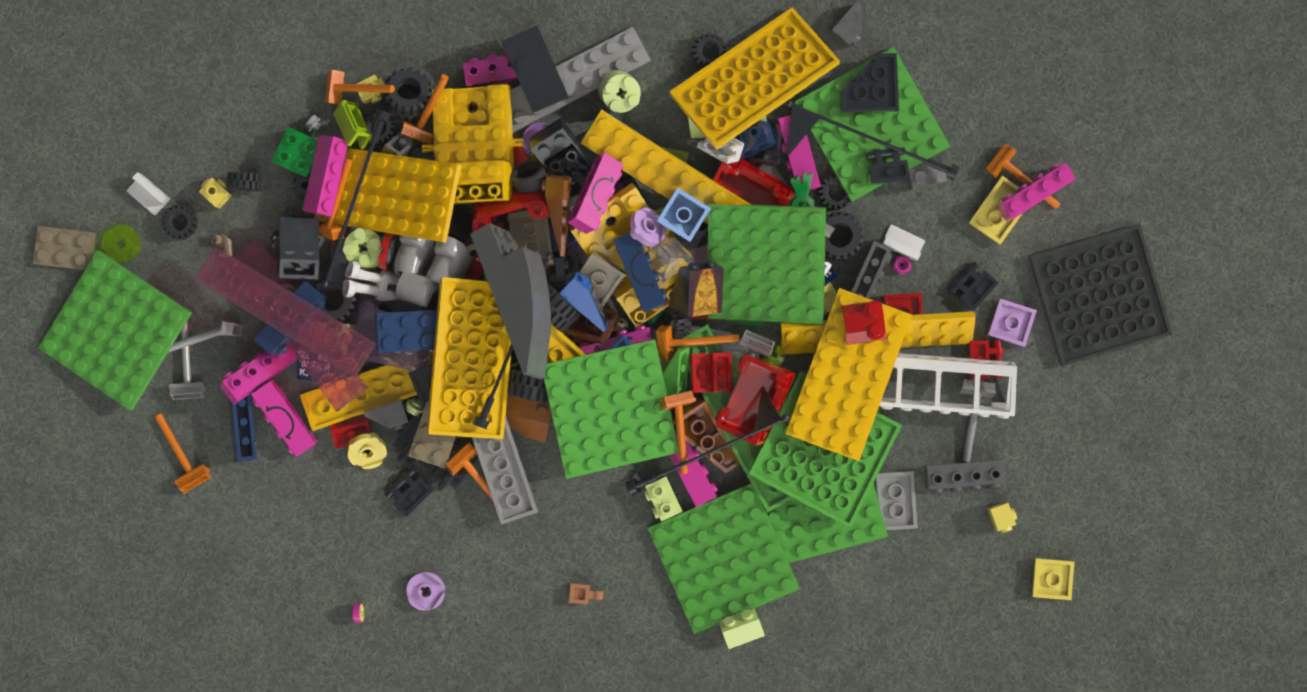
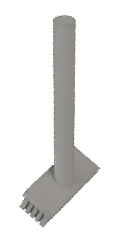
[168,321,243,353]
[169,322,206,400]
[725,330,775,408]
[960,379,996,462]

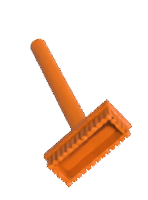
[324,70,395,105]
[400,74,449,144]
[986,144,1061,209]
[319,158,353,240]
[656,325,740,361]
[659,391,696,474]
[155,414,211,493]
[446,443,493,500]

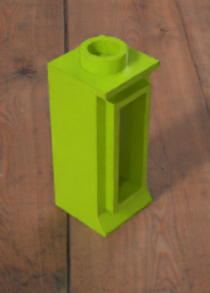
[333,100,372,149]

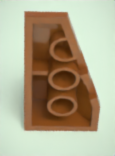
[542,175,572,257]
[506,394,552,442]
[672,396,740,473]

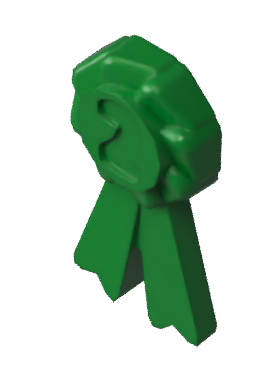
[790,172,815,207]

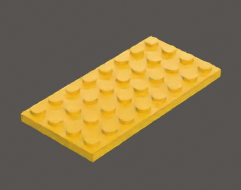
[670,7,840,150]
[314,148,461,243]
[426,277,511,439]
[785,288,912,461]

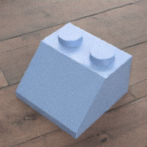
[657,188,711,242]

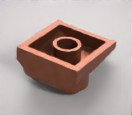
[567,307,619,344]

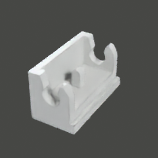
[697,134,744,164]

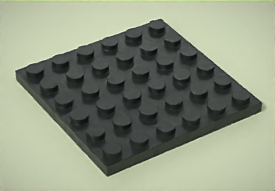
[1029,224,1173,366]

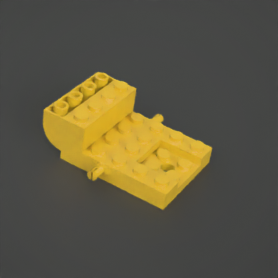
[422,84,524,204]
[568,183,688,327]

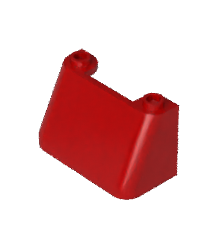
[713,158,795,206]
[472,185,550,232]
[715,354,795,446]

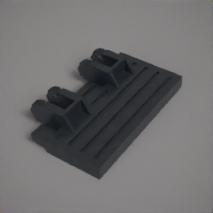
[393,415,478,491]

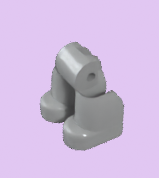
[394,235,472,308]

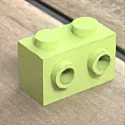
[644,476,682,521]
[719,608,765,649]

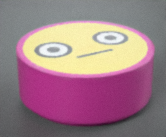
[352,603,364,623]

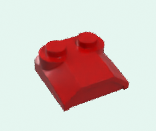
[841,301,886,345]

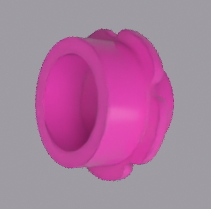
[892,255,911,274]

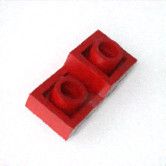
[464,254,484,280]

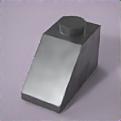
[831,1,862,48]
[381,131,419,157]
[907,165,947,191]
[364,400,408,431]

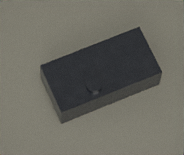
[501,26,569,113]

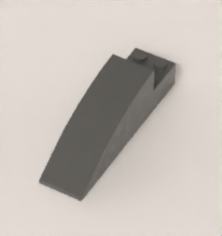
[470,223,551,379]

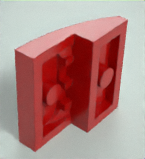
[690,353,733,393]
[331,414,372,449]

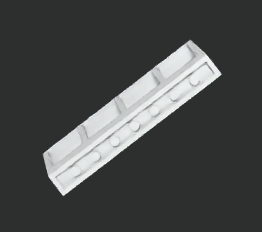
[879,353,1017,418]

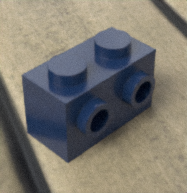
[734,120,776,159]

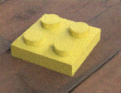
[1032,558,1074,600]

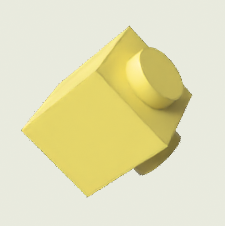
[357,75,385,104]
[199,178,232,209]
[987,502,1017,533]

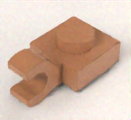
[569,583,604,604]

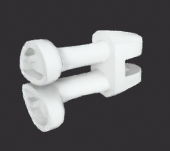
[343,261,399,301]

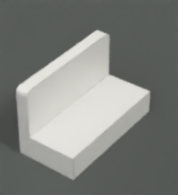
[127,172,170,215]
[882,225,925,261]

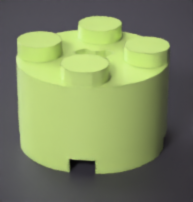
[598,70,640,113]
[343,228,384,270]

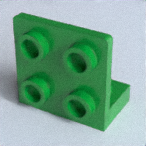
[272,127,318,177]

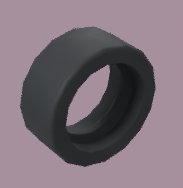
[510,159,549,193]

